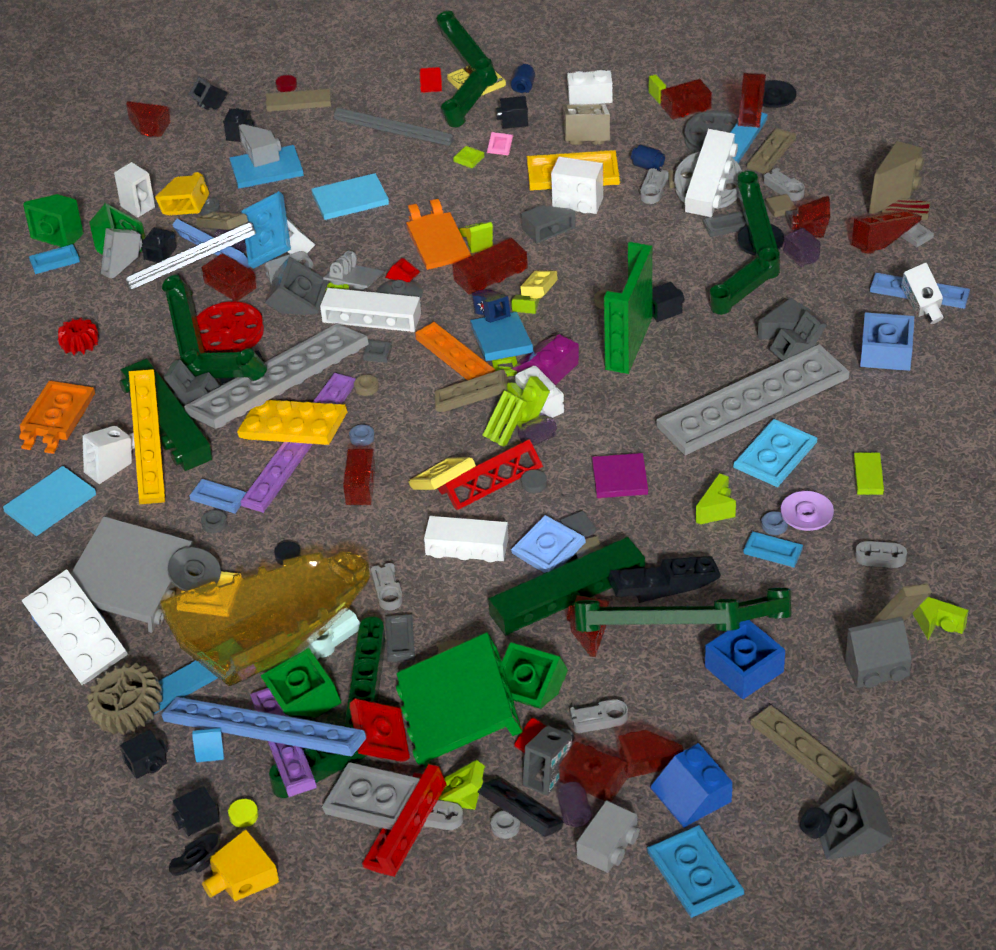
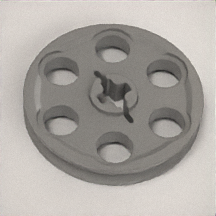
[675,151,742,208]

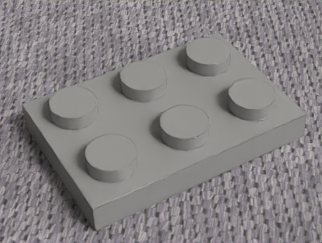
[322,762,420,830]

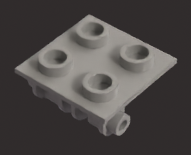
[323,251,384,289]

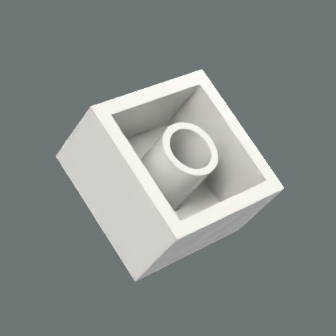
[551,157,603,214]

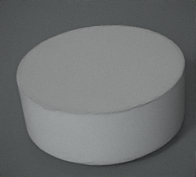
[491,811,520,839]

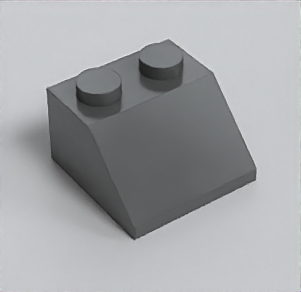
[265,256,328,315]
[845,616,912,688]
[818,780,893,860]

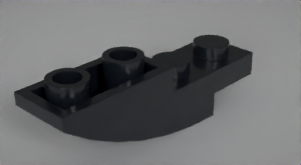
[608,556,721,603]

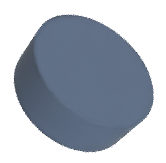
[349,425,375,446]
[761,511,788,535]

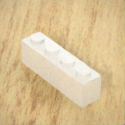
[685,129,738,217]
[320,288,421,332]

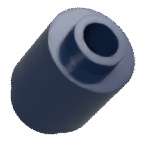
[511,64,535,93]
[631,144,666,171]

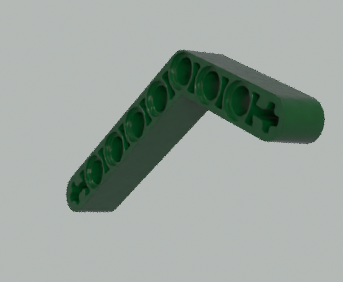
[269,616,386,798]

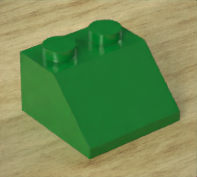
[23,194,84,247]
[89,203,145,255]
[502,642,568,709]
[260,648,342,717]

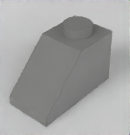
[239,124,281,167]
[101,228,142,278]

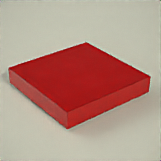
[349,699,410,762]

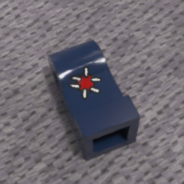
[472,290,511,323]

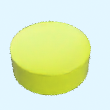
[228,799,258,828]

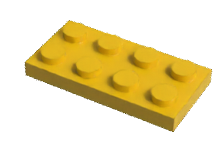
[527,150,620,190]
[237,400,347,445]

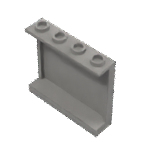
[71,517,192,633]

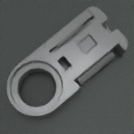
[640,168,669,204]
[764,168,805,201]
[265,251,313,283]
[371,563,403,610]
[570,700,628,733]

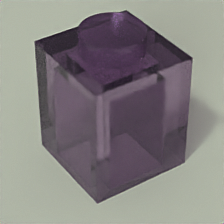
[784,228,821,267]

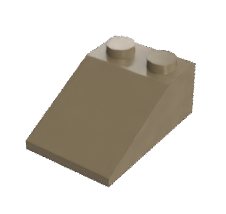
[562,104,610,145]
[869,141,925,214]

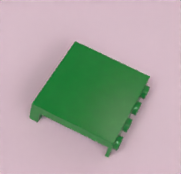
[604,242,653,374]
[396,633,523,768]

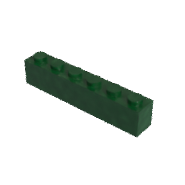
[119,359,212,471]
[488,537,645,636]

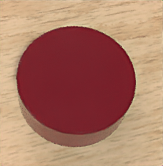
[275,75,297,92]

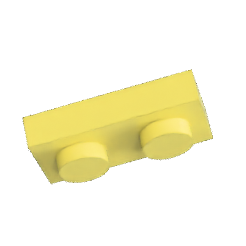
[521,271,558,299]

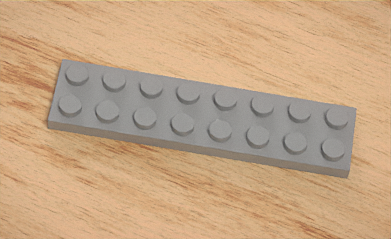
[184,324,369,429]
[657,344,849,455]

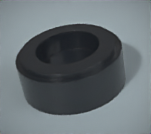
[274,541,301,566]
[800,807,831,839]

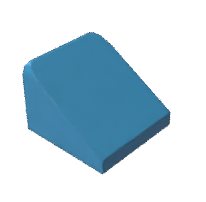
[192,728,224,762]

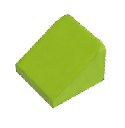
[512,295,540,314]

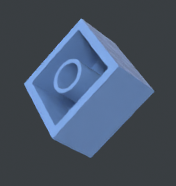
[860,312,914,371]

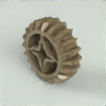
[87,663,163,735]

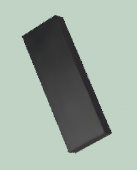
[478,778,564,837]

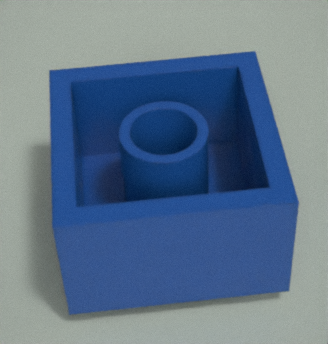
[705,620,785,699]

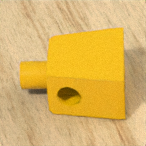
[155,172,209,215]
[202,830,279,901]

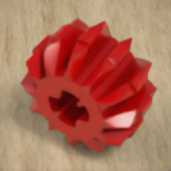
[57,317,99,356]

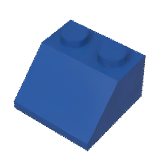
[650,743,733,828]

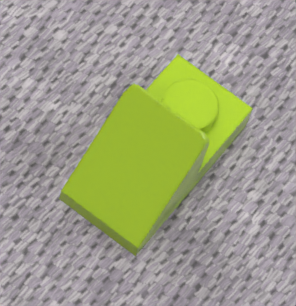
[458,222,493,253]
[696,473,736,524]
[912,597,968,640]
[438,760,485,810]

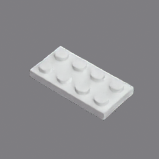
[21,569,128,685]

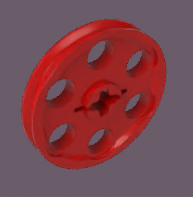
[196,302,264,353]

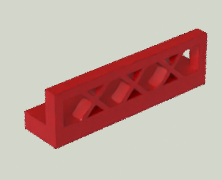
[438,439,543,510]
[362,764,447,877]

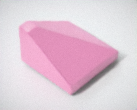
[487,132,513,155]

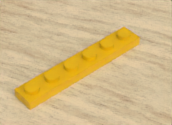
[129,370,165,504]

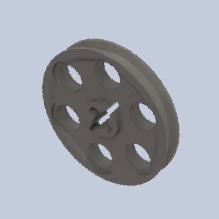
[684,110,741,153]

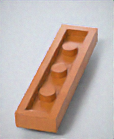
[415,322,495,380]

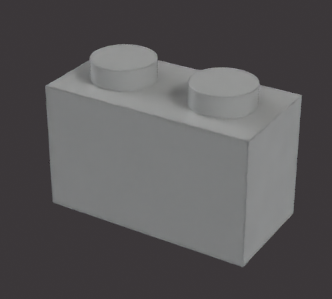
[577,801,640,873]

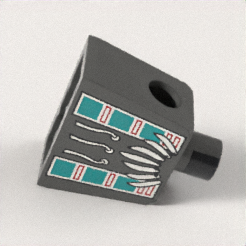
[523,726,575,796]

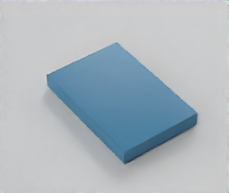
[230,145,304,189]
[241,191,291,269]
[470,312,533,361]
[647,825,744,918]

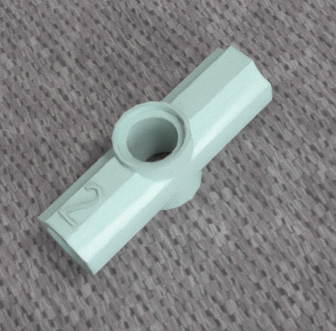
[282,610,360,661]

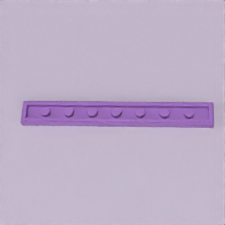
[240,373,355,513]

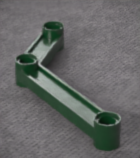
[436,11,498,128]
[710,171,780,315]
[162,275,267,381]
[575,587,792,632]

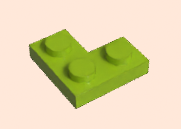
[507,376,550,432]

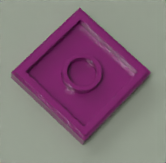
[592,453,648,498]

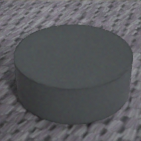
[200,197,220,215]
[521,470,547,493]
[201,510,228,533]

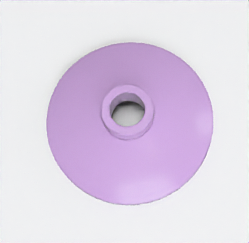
[781,491,834,531]

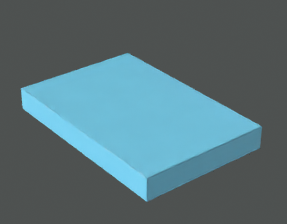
[311,173,389,220]
[733,419,817,487]
[3,466,96,536]

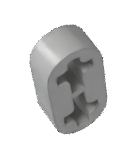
[855,541,907,568]
[424,800,463,830]

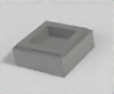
[900,222,934,247]

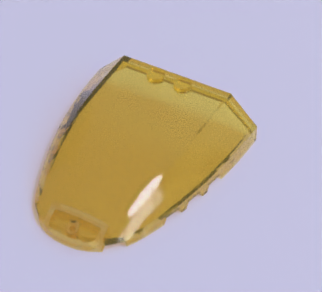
[160,551,370,687]

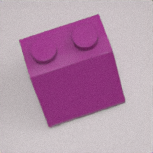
[511,334,579,385]

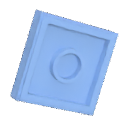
[511,515,586,573]

